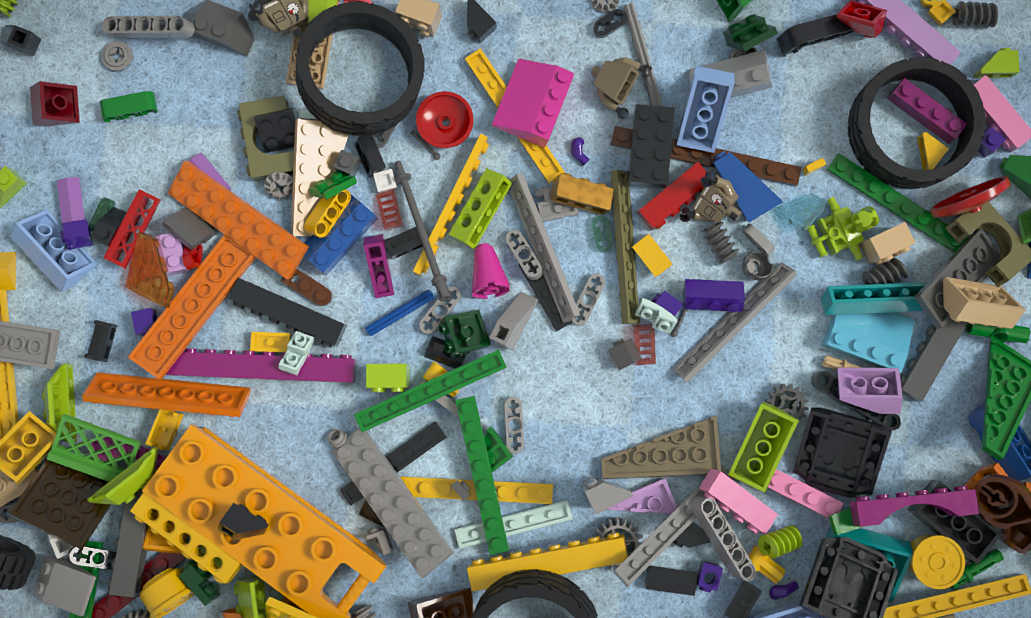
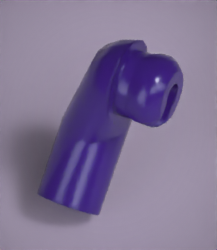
[571,137,590,166]
[769,580,799,600]

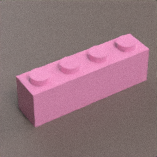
[974,75,1031,152]
[699,469,778,534]
[767,469,844,519]

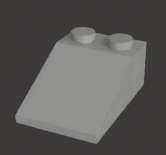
[33,556,96,616]

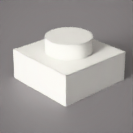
[373,169,397,193]

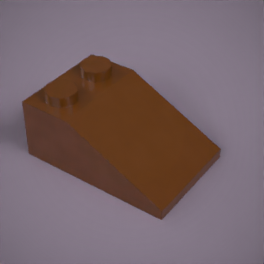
[408,588,475,618]

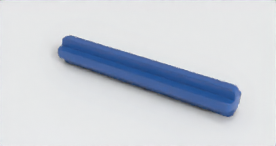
[365,289,435,336]

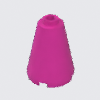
[472,243,510,299]

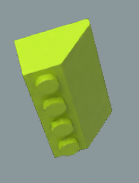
[728,401,799,493]

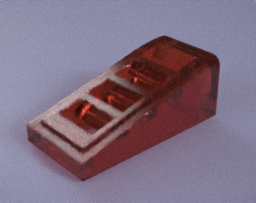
[376,189,404,231]
[633,324,656,365]

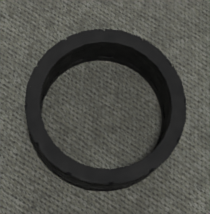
[295,1,425,136]
[847,57,986,189]
[472,569,598,618]

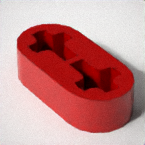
[182,243,203,270]

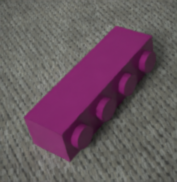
[887,78,967,144]

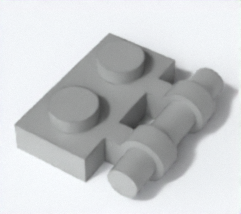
[535,187,579,222]

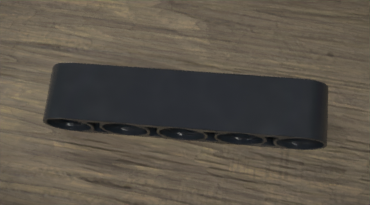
[811,371,901,430]

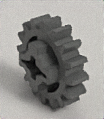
[765,384,809,423]

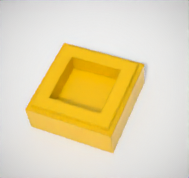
[802,158,826,176]

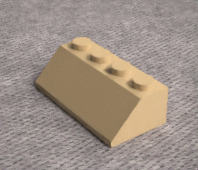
[943,277,1026,328]

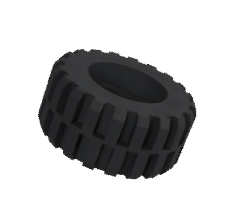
[0,535,36,590]

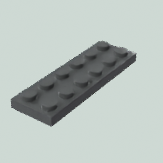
[914,228,1000,329]

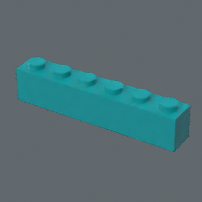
[820,282,928,315]

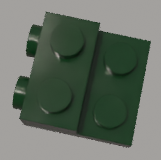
[723,14,778,51]
[438,310,491,358]
[179,560,221,606]

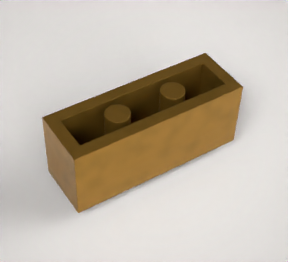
[550,173,614,215]

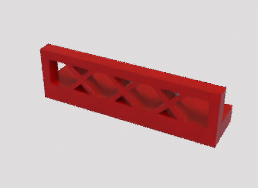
[103,189,161,269]

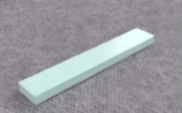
[454,500,573,549]

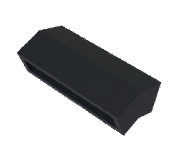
[645,566,698,596]

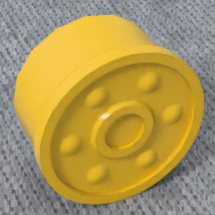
[908,534,965,589]
[140,568,195,618]

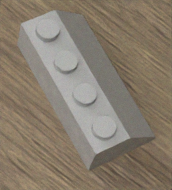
[689,49,773,98]
[581,477,633,515]

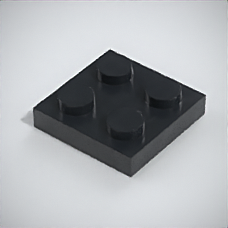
[254,108,296,153]

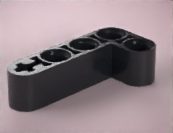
[777,14,854,57]

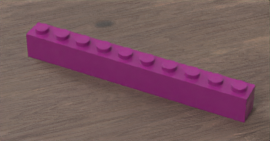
[166,348,357,383]

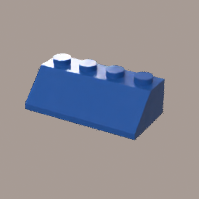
[304,194,378,275]
[967,403,1031,481]

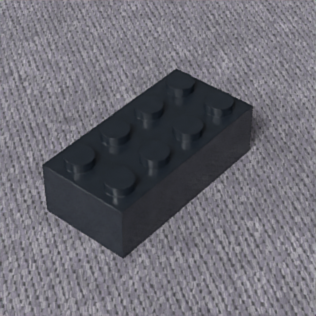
[627,104,675,188]
[907,480,1003,565]

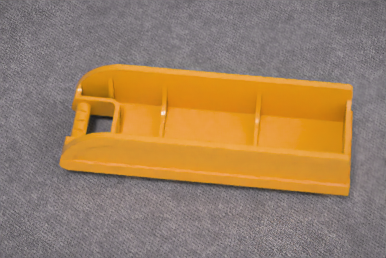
[142,424,387,618]

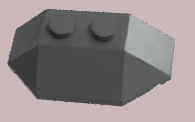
[181,0,255,56]

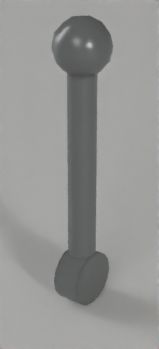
[410,130,441,160]
[671,309,688,337]

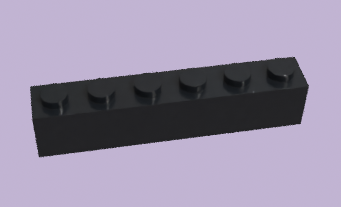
[229,277,347,348]

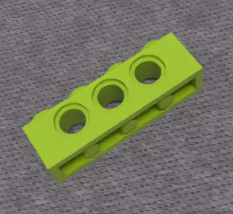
[448,168,512,250]

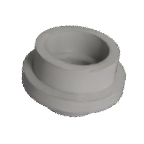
[328,429,347,448]

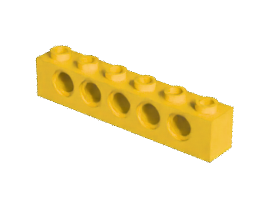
[130,493,243,584]

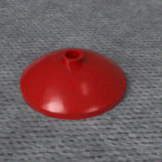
[416,91,474,149]

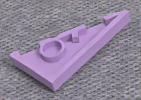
[606,478,677,514]

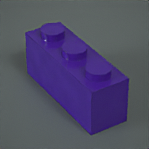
[683,279,745,312]

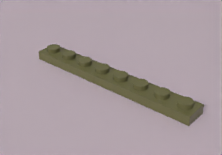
[611,170,640,324]

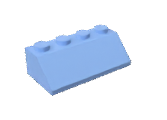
[10,209,98,292]

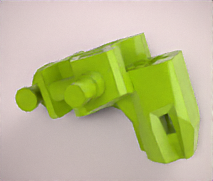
[806,197,879,261]

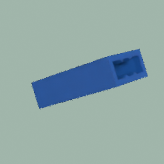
[712,151,783,222]

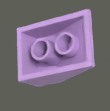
[128,233,192,284]
[837,367,903,414]

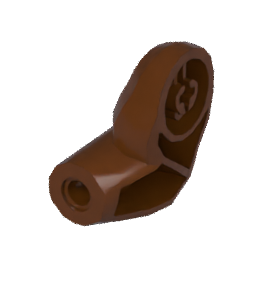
[974,474,1031,554]

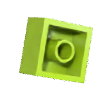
[366,364,410,392]

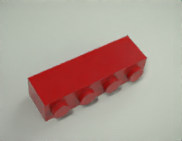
[637,162,706,230]

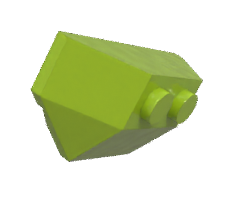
[42,364,77,442]
[87,447,159,505]

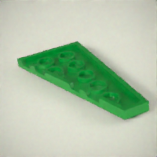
[982,341,1031,461]

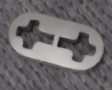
[742,224,775,256]

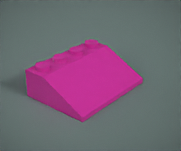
[491,59,575,148]

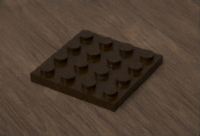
[9,459,111,550]

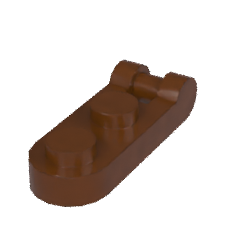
[280,269,332,306]

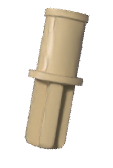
[822,355,863,371]

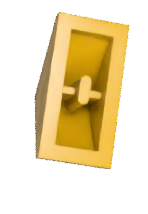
[917,132,949,170]
[0,252,16,290]

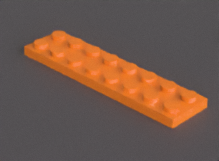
[168,161,309,280]
[128,234,256,381]
[82,372,250,417]

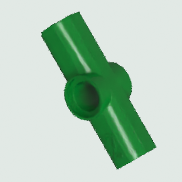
[965,323,1031,344]

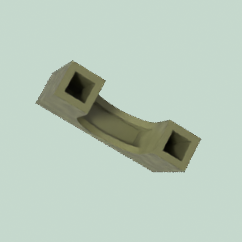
[237,95,294,181]
[945,202,1031,287]

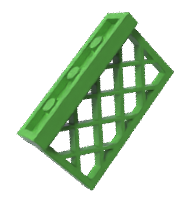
[47,414,141,482]

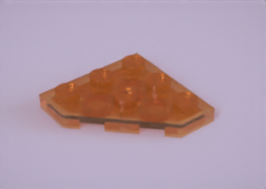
[125,232,174,308]

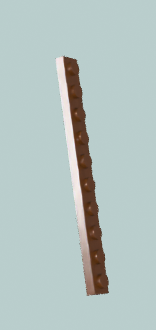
[610,126,802,187]

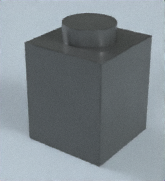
[333,150,361,177]
[608,338,642,370]

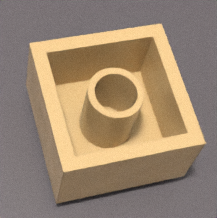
[395,0,442,37]
[859,222,916,266]

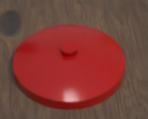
[929,176,1011,218]

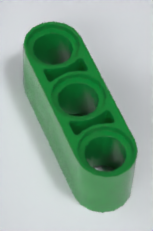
[99,91,158,122]

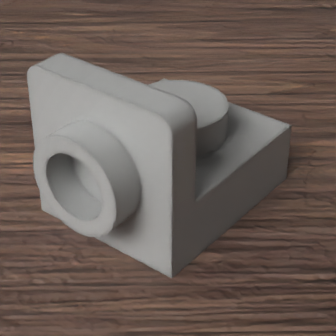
[365,526,394,555]

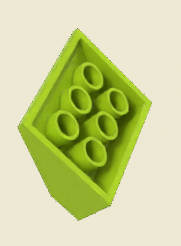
[234,576,267,618]

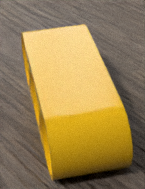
[304,189,351,238]

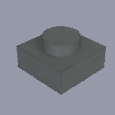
[451,480,471,501]

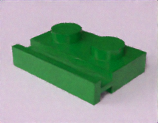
[309,172,357,200]

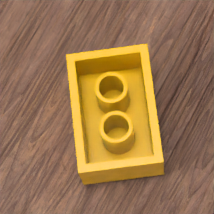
[0,411,62,485]

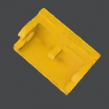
[632,234,673,277]
[145,409,184,451]

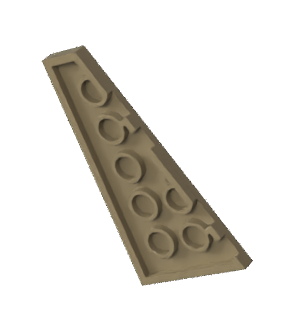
[601,415,721,480]

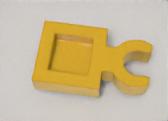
[920,0,956,26]

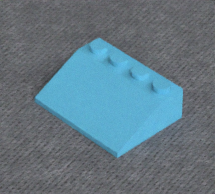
[821,312,914,373]

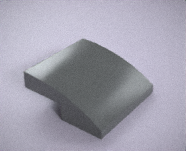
[162,208,218,251]

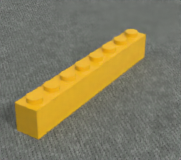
[467,532,629,591]

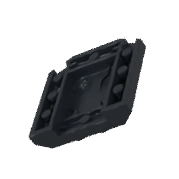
[793,407,892,498]
[799,537,898,618]

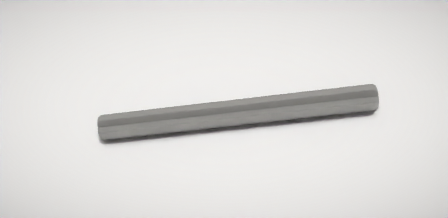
[624,3,663,107]

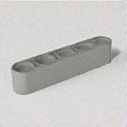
[102,15,195,39]
[691,496,756,581]

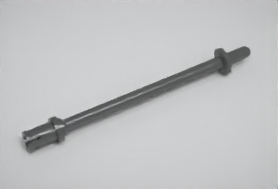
[395,161,452,301]

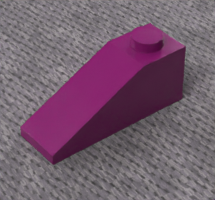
[363,234,395,298]

